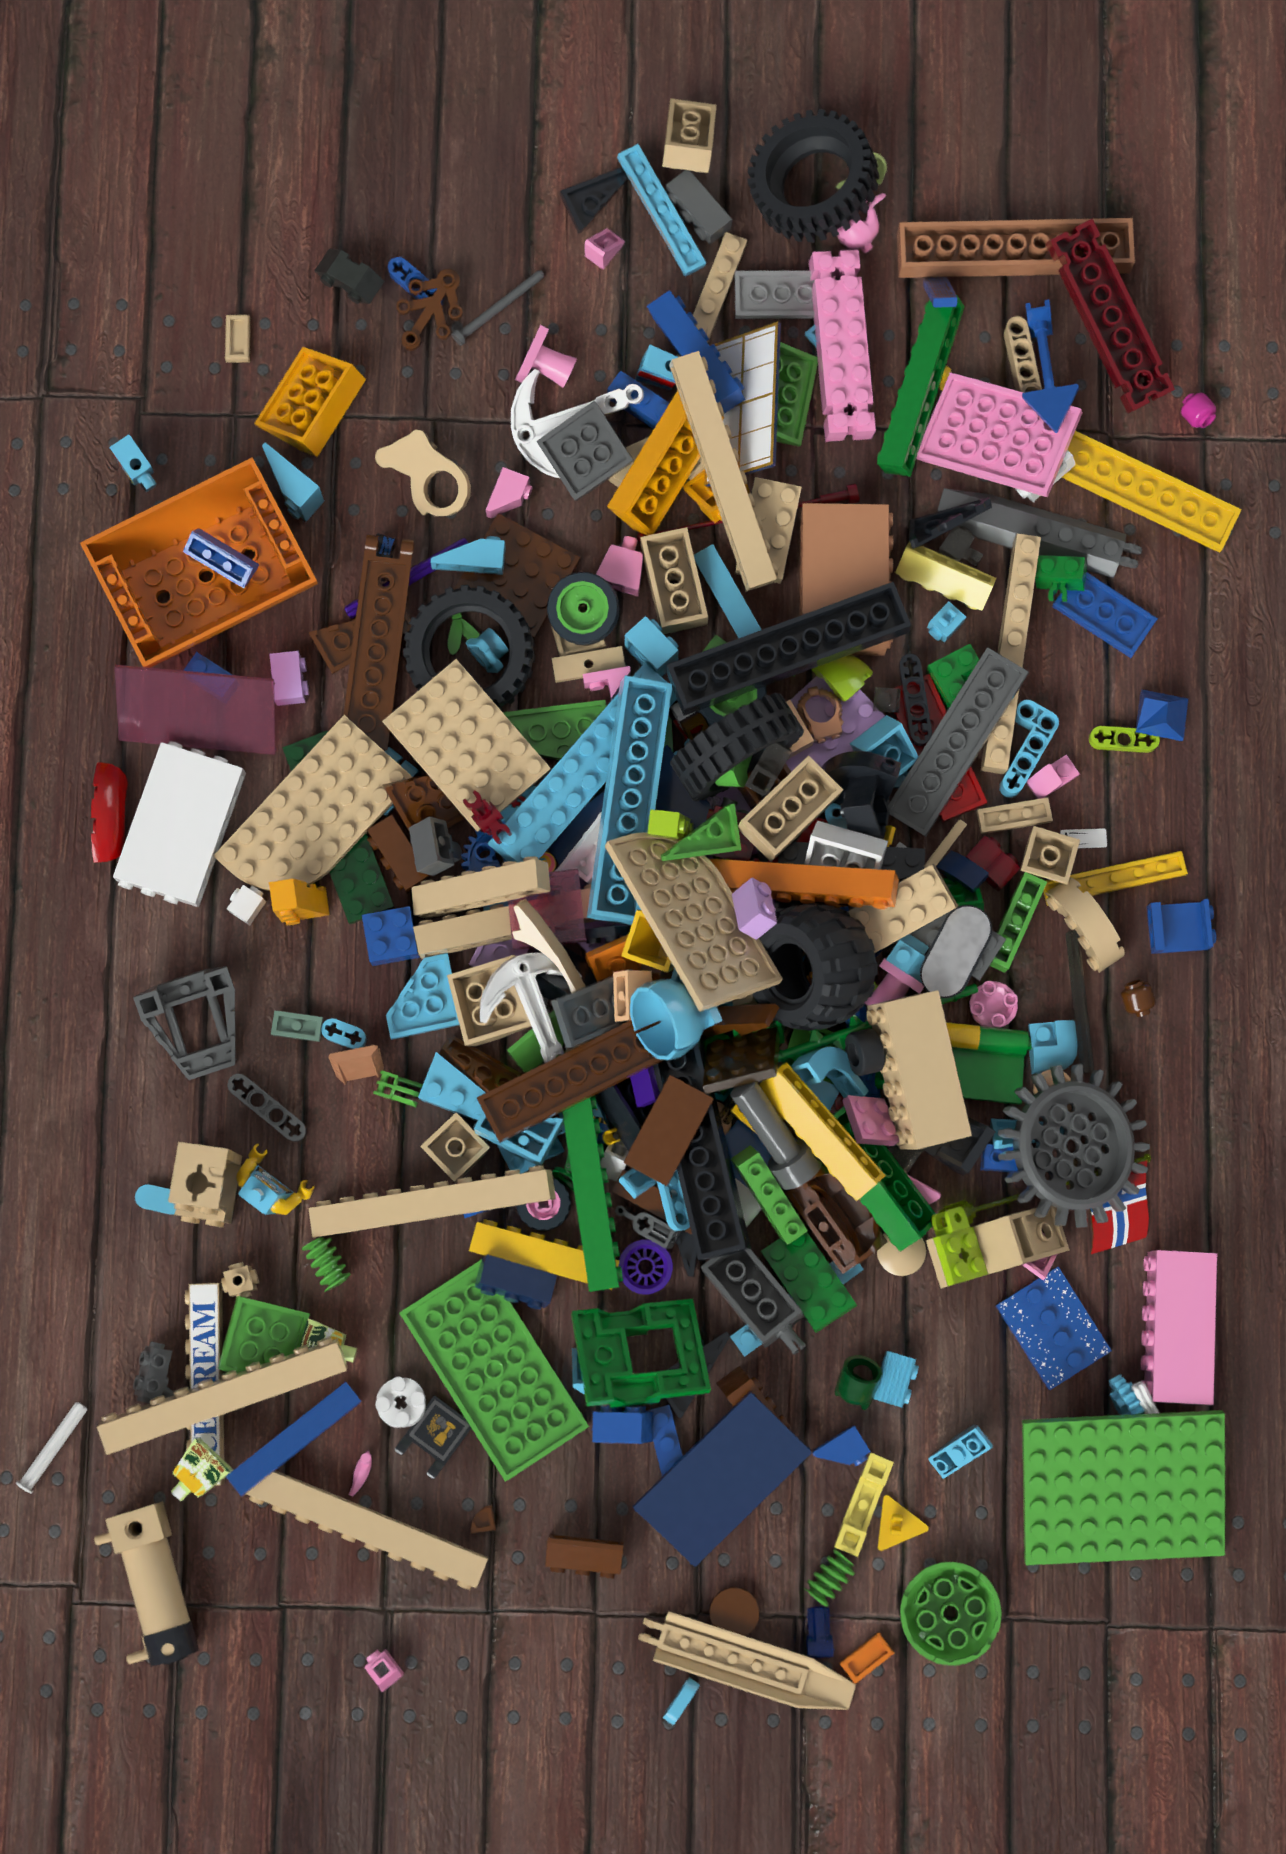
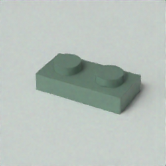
[271,1011,324,1042]

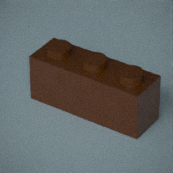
[367,815,432,894]

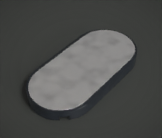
[920,905,992,998]

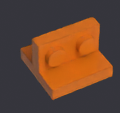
[585,934,642,982]

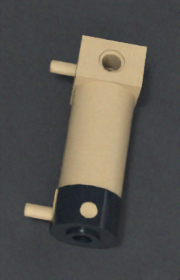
[94,1501,199,1666]

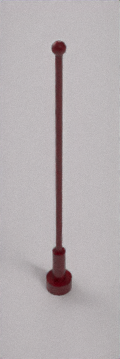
[636,483,859,542]

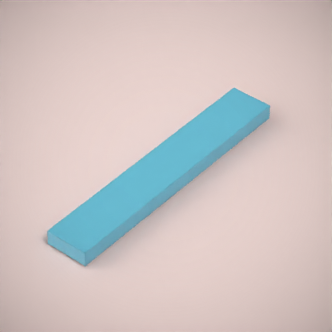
[694,544,761,638]

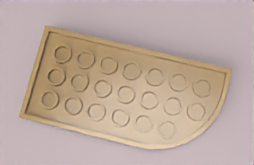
[213,715,413,891]
[605,832,783,1011]

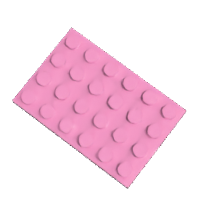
[916,372,1083,497]

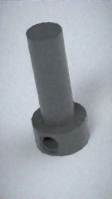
[731,1081,822,1190]

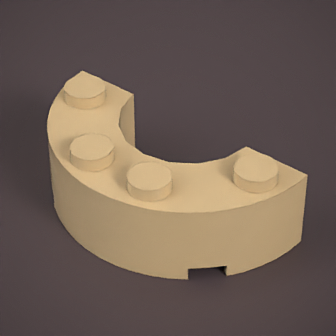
[1045,877,1125,973]

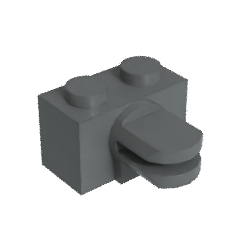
[409,816,462,876]

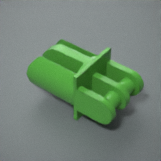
[373,1070,423,1107]

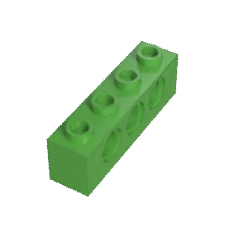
[990,872,1047,973]
[730,1145,808,1245]

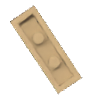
[976,797,1053,834]

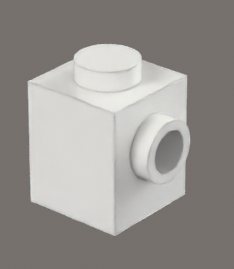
[227,885,266,925]

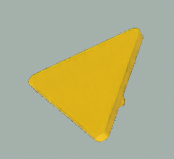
[878,1495,929,1551]

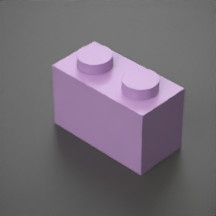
[270,651,309,706]
[732,878,777,940]

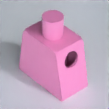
[596,536,643,596]

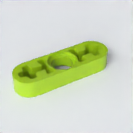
[1089,726,1160,753]

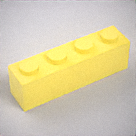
[895,541,996,611]

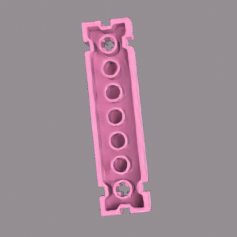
[809,250,876,442]

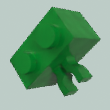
[1035,555,1087,602]

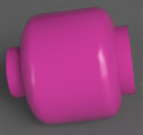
[1181,393,1216,428]

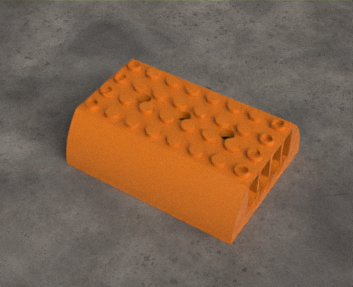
[80,457,318,670]

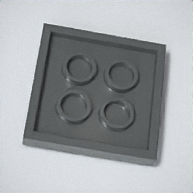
[536,401,634,501]

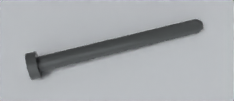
[451,270,544,346]

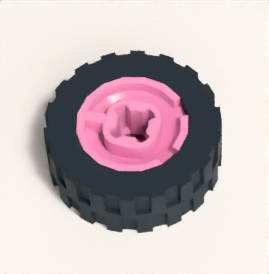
[517,1178,571,1231]

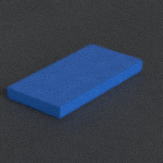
[1052,572,1158,658]

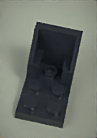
[921,1117,996,1176]

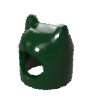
[835,1355,882,1410]

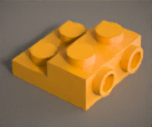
[683,469,750,523]

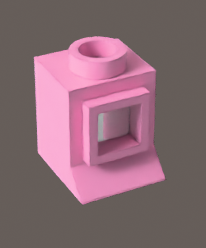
[364,1649,404,1692]

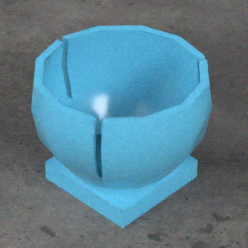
[630,979,723,1060]

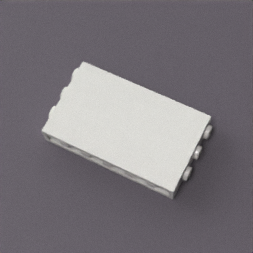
[113,741,246,907]

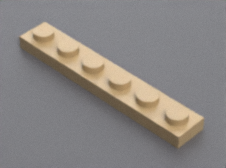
[677,232,747,357]

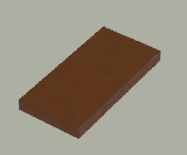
[623,1075,715,1186]

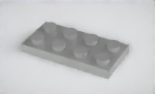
[735,271,814,319]

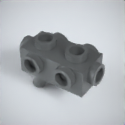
[133,1341,174,1403]

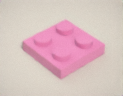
[842,1095,899,1146]

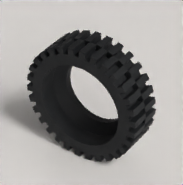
[748,109,879,242]

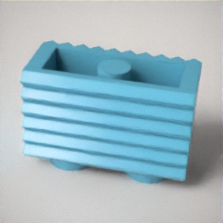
[873,1351,919,1408]

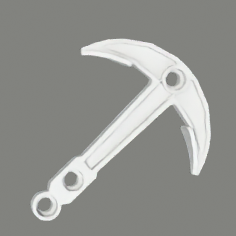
[511,369,644,478]
[480,953,582,1063]

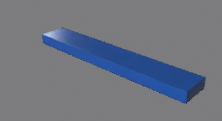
[226,1382,361,1497]

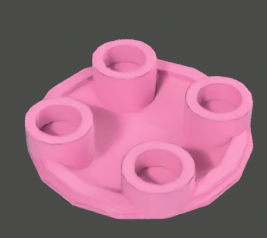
[969,981,1018,1028]

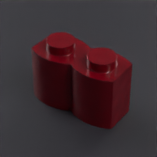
[966,836,1020,892]

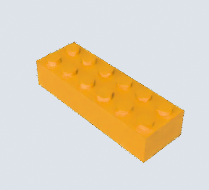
[607,390,724,535]

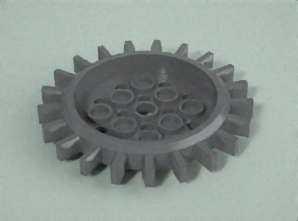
[998,1064,1150,1228]

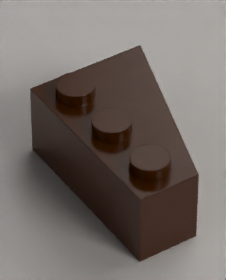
[716,1366,791,1428]

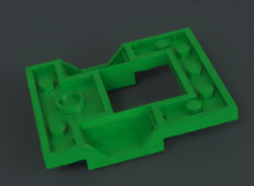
[571,1299,711,1408]

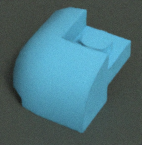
[1028,1020,1078,1074]

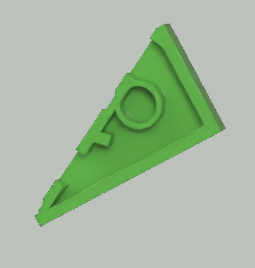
[661,803,741,861]

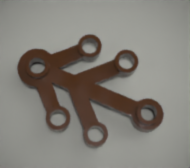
[396,269,463,351]

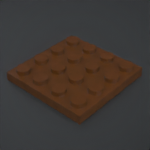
[454,513,581,640]

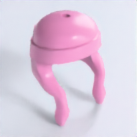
[837,193,886,253]

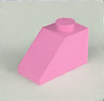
[486,467,532,518]

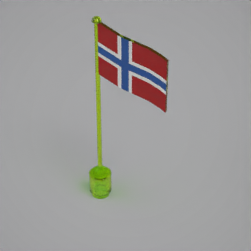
[938,1154,1151,1254]

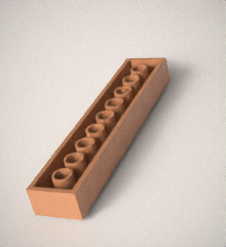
[897,218,1135,278]

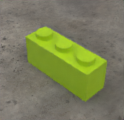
[647,809,694,840]

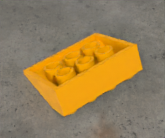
[254,347,366,457]

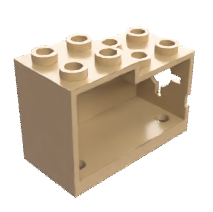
[168,1142,242,1228]

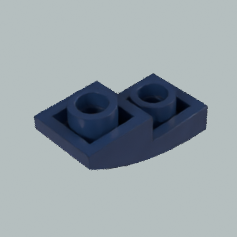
[936,850,989,893]

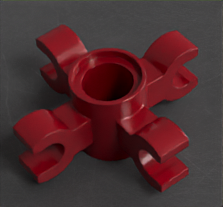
[463,791,512,844]

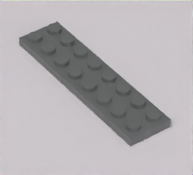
[888,647,1029,837]

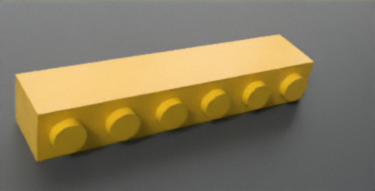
[759,1062,885,1201]
[469,1219,620,1290]

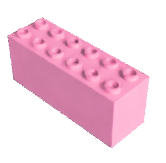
[1141,1250,1217,1405]

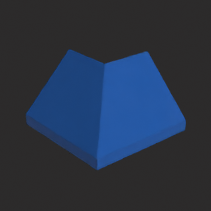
[1136,690,1188,741]

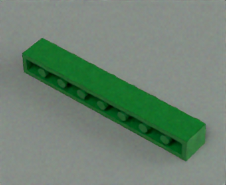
[877,295,965,477]
[562,1095,623,1292]

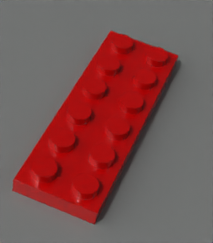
[885,674,988,822]

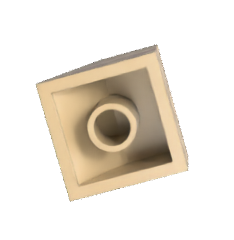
[1021,826,1080,884]

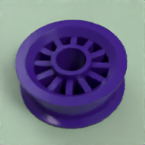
[618,1240,673,1295]

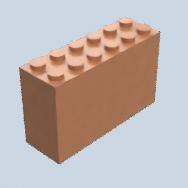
[799,503,893,656]

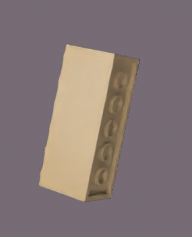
[866,990,972,1149]

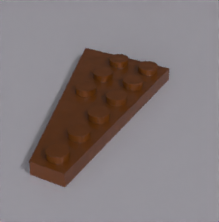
[382,774,465,832]

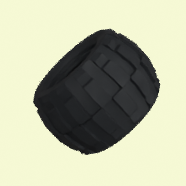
[753,903,878,1031]

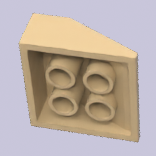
[447,955,532,1046]

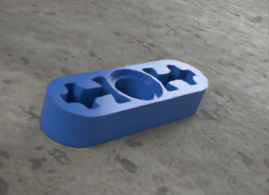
[388,257,444,306]

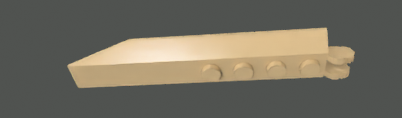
[638,1611,856,1710]

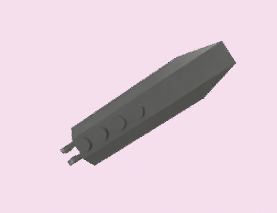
[937,488,1142,578]

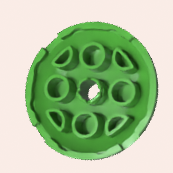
[900,1562,1001,1665]

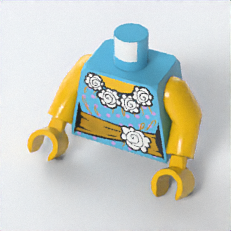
[236,1144,315,1215]

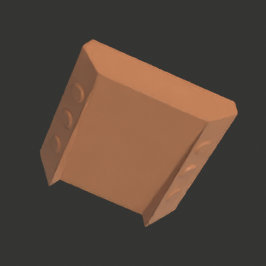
[329,1045,384,1085]

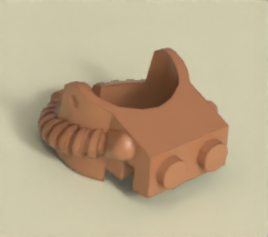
[796,686,844,744]

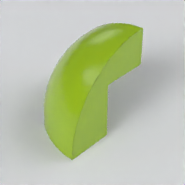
[812,655,873,701]

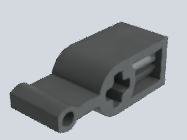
[615,1206,681,1249]

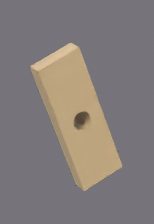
[552,646,625,683]

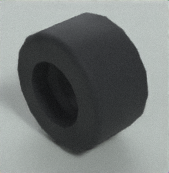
[845,1028,885,1076]

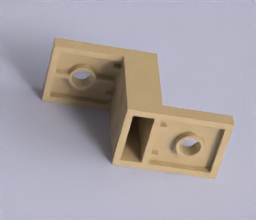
[926,1206,1069,1288]

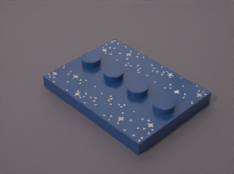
[995,1266,1112,1390]

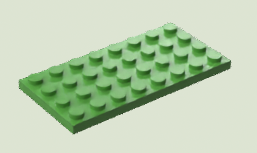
[400,1259,589,1482]

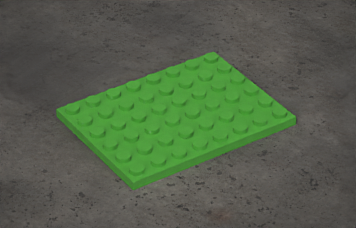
[1022,1410,1225,1565]

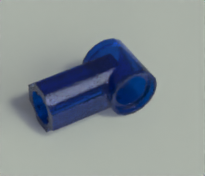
[807,1606,834,1658]

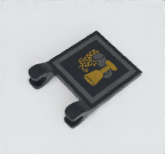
[395,1395,471,1479]

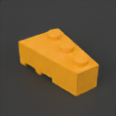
[269,879,330,925]

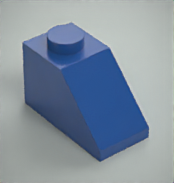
[812,1425,871,1466]

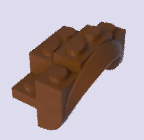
[786,1165,888,1274]

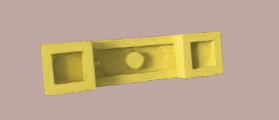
[834,1453,894,1557]

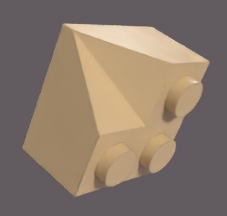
[420,1112,490,1183]

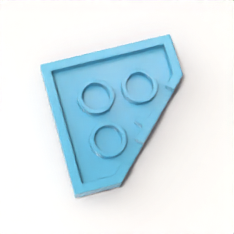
[386,953,460,1040]

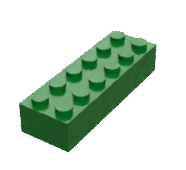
[832,1106,936,1252]

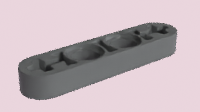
[227,1074,307,1142]

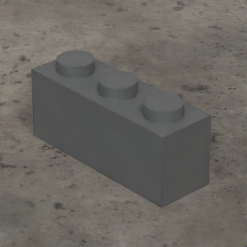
[666,170,732,245]

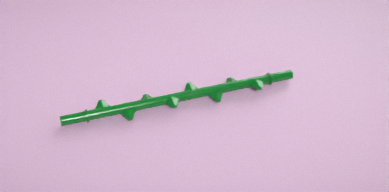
[778,984,978,1063]

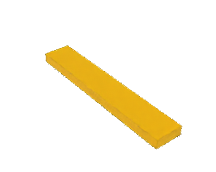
[1043,851,1188,906]

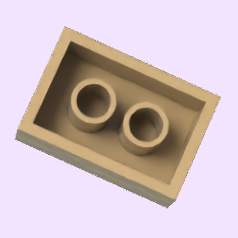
[662,99,716,173]

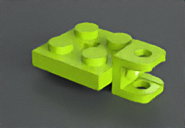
[932,1207,988,1286]

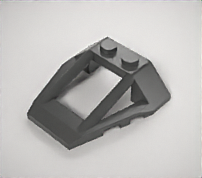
[133,966,235,1080]

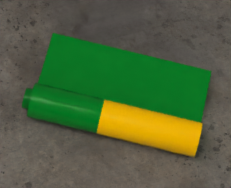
[946,1022,1031,1105]

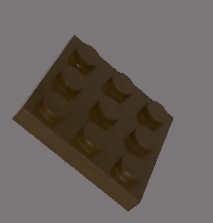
[702,1027,780,1094]

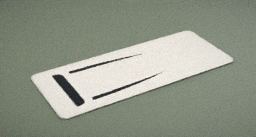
[1060,829,1107,848]

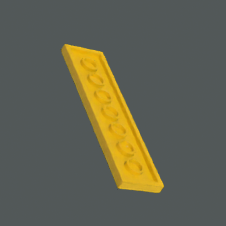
[1061,431,1242,553]

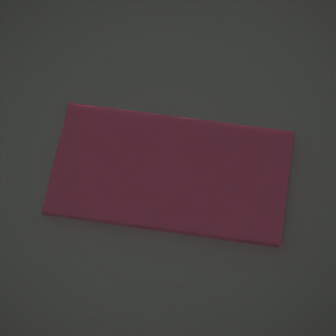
[114,665,276,755]

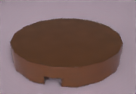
[709,1587,759,1636]

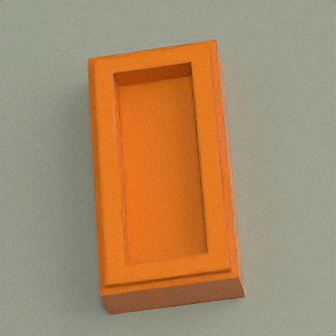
[839,1632,894,1684]

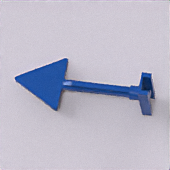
[1022,300,1079,433]

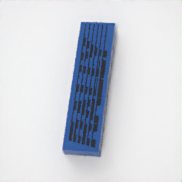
[923,277,957,308]

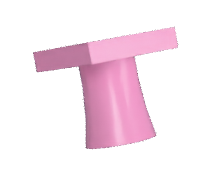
[515,325,577,388]
[865,958,924,1005]

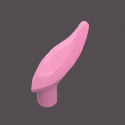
[349,1450,372,1496]

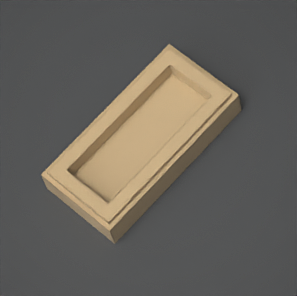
[225,315,250,362]

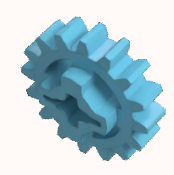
[1108,1374,1144,1415]

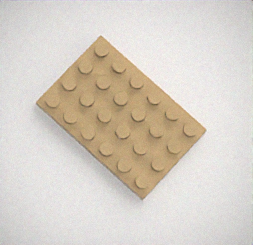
[382,659,551,832]

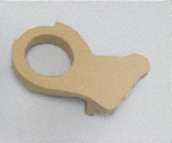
[375,430,471,516]

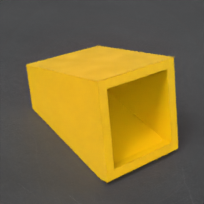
[622,909,674,973]

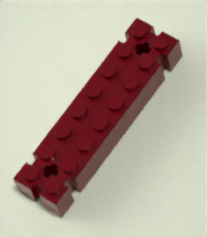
[1046,218,1175,414]

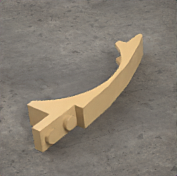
[513,899,596,1053]

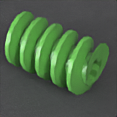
[301,1237,351,1292]
[803,1549,855,1607]

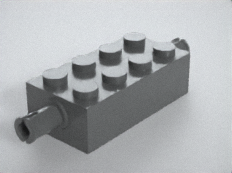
[701,1249,806,1355]

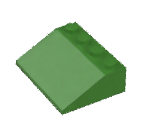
[776,342,818,446]

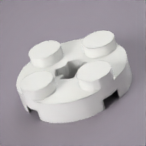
[375,1377,426,1428]

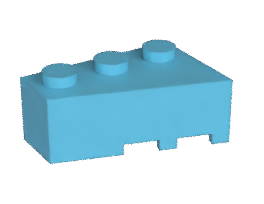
[418,1052,486,1121]
[474,1112,564,1166]

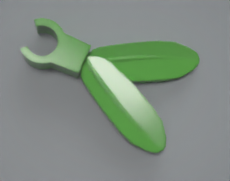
[448,613,480,655]

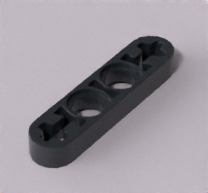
[898,654,932,746]

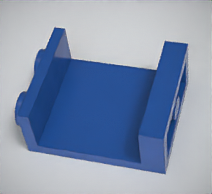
[1146,899,1216,954]

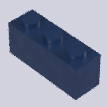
[475,1254,557,1309]

